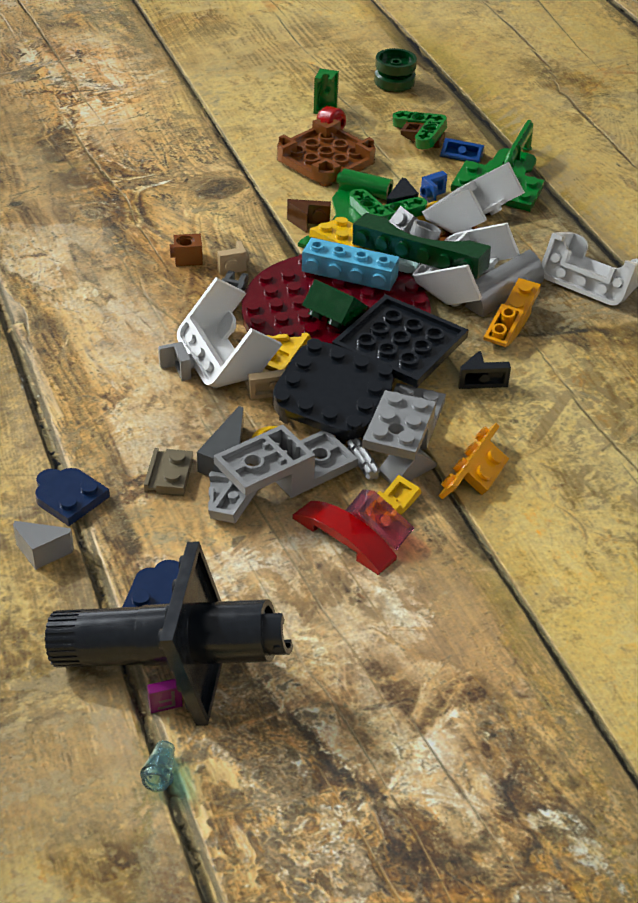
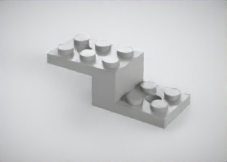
[362,383,446,460]
[214,425,358,498]

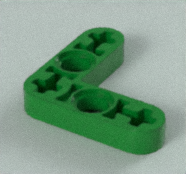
[392,111,447,149]
[349,189,427,220]

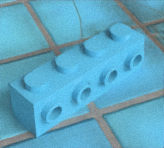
[302,237,400,291]

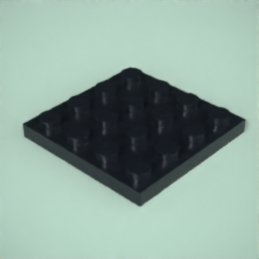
[332,294,469,388]

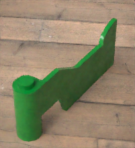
[298,168,394,248]

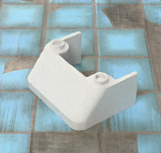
[422,162,525,234]
[413,223,520,307]
[177,277,282,388]

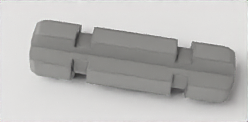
[347,438,380,480]

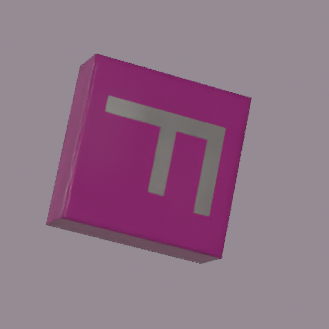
[147,679,183,714]

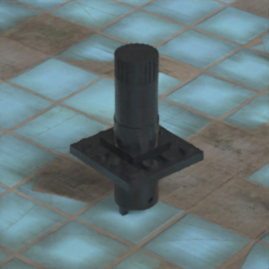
[45,541,293,726]

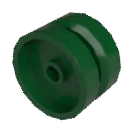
[374,48,417,92]

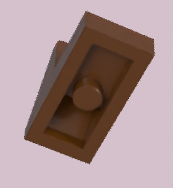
[287,199,331,232]

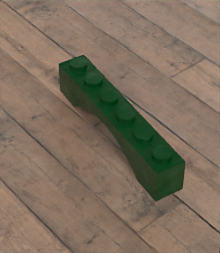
[352,213,491,279]

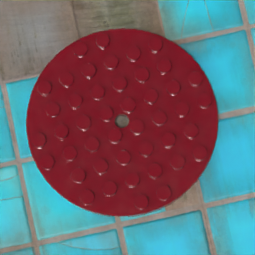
[242,254,431,344]

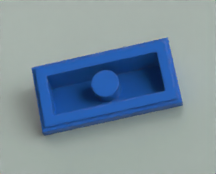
[440,138,485,164]

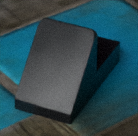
[458,351,511,389]

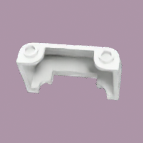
[542,232,638,305]

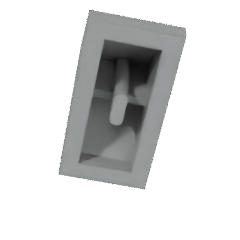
[379,449,437,484]
[13,521,74,570]

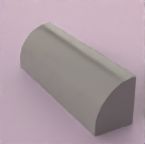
[465,249,544,317]

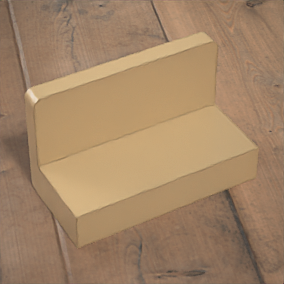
[245,369,285,400]

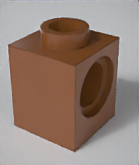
[169,233,203,267]

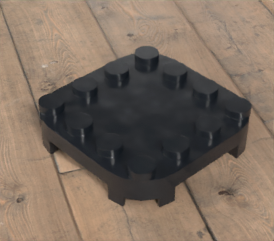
[273,338,393,444]

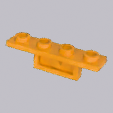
[438,423,509,499]

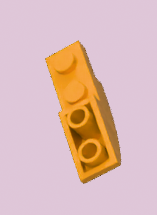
[483,278,541,347]

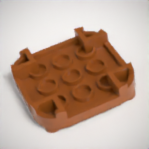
[277,119,376,187]

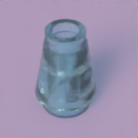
[140,741,175,792]

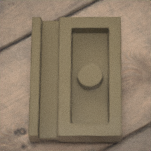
[144,448,193,496]

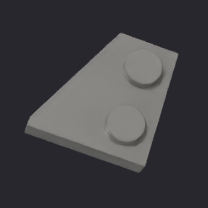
[208,471,258,523]

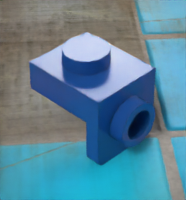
[420,171,448,203]

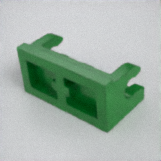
[313,68,339,114]

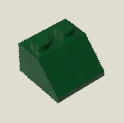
[302,279,370,329]

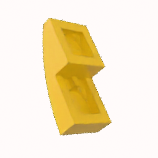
[362,475,422,528]

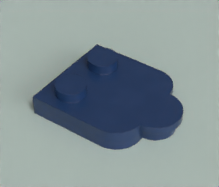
[35,468,110,526]
[122,560,179,607]

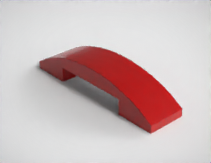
[292,500,397,575]

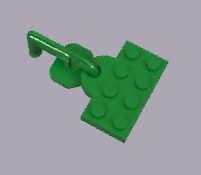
[451,120,545,212]

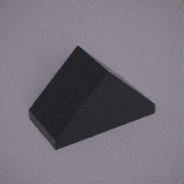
[386,177,419,204]

